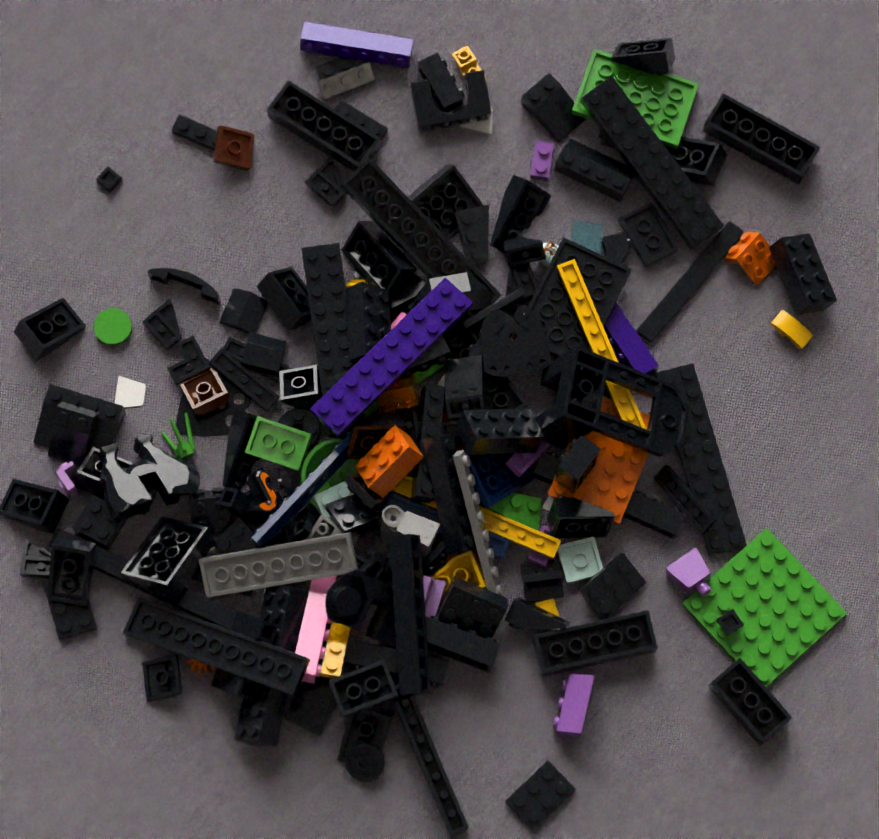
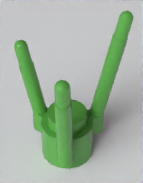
[162,413,196,459]

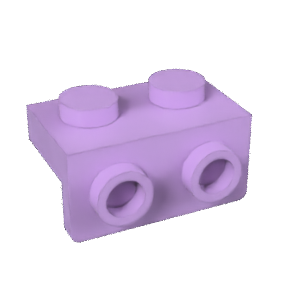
[56,461,79,500]
[423,576,446,618]

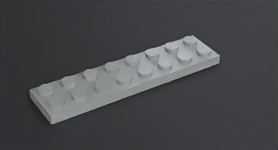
[199,532,358,597]

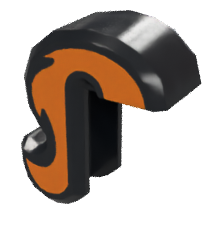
[245,470,279,519]

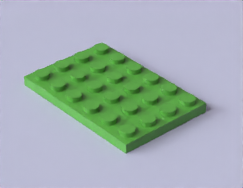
[571,49,699,149]

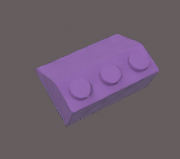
[553,674,594,740]

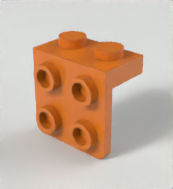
[724,232,776,284]

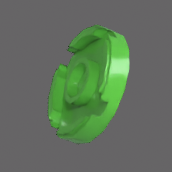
[94,308,132,346]

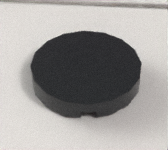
[345,742,385,782]

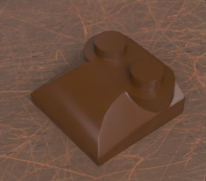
[179,367,229,415]

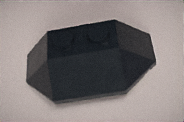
[413,272,491,311]

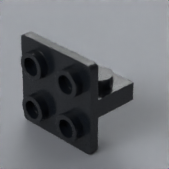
[520,559,564,602]

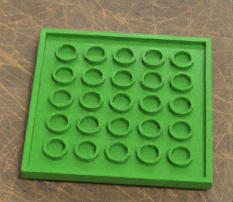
[681,528,847,687]

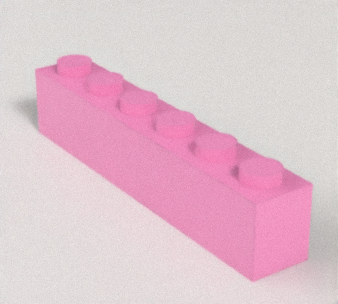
[295,575,339,683]

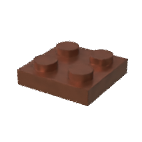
[214,125,255,171]

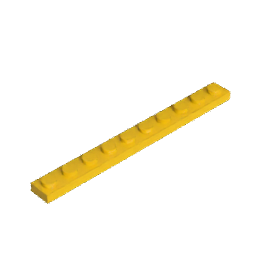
[557,259,646,429]
[391,476,561,560]

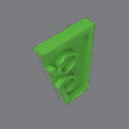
[484,493,542,531]

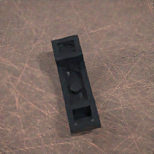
[148,268,220,305]

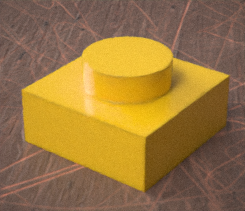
[535,598,559,617]

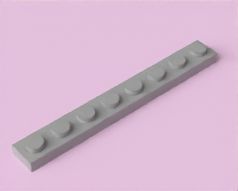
[453,450,504,596]

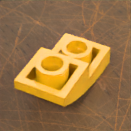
[452,46,486,80]
[770,310,813,349]

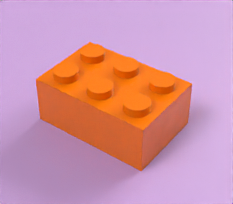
[355,425,424,498]

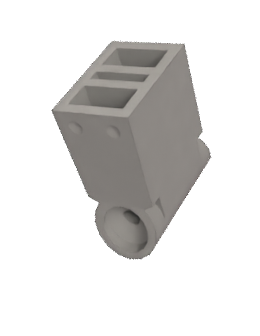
[379,505,440,560]

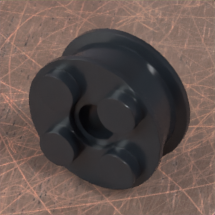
[278,408,320,452]

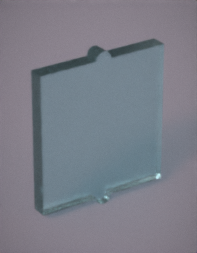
[570,221,603,254]

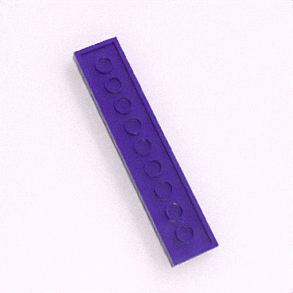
[310,278,473,437]

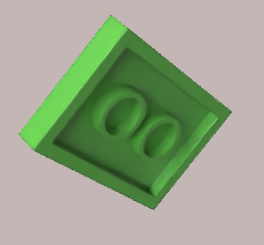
[245,416,312,471]

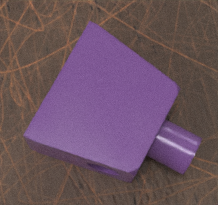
[666,547,712,597]

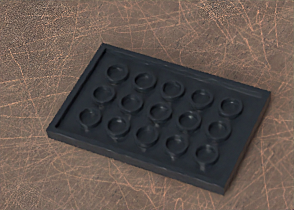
[514,237,632,358]

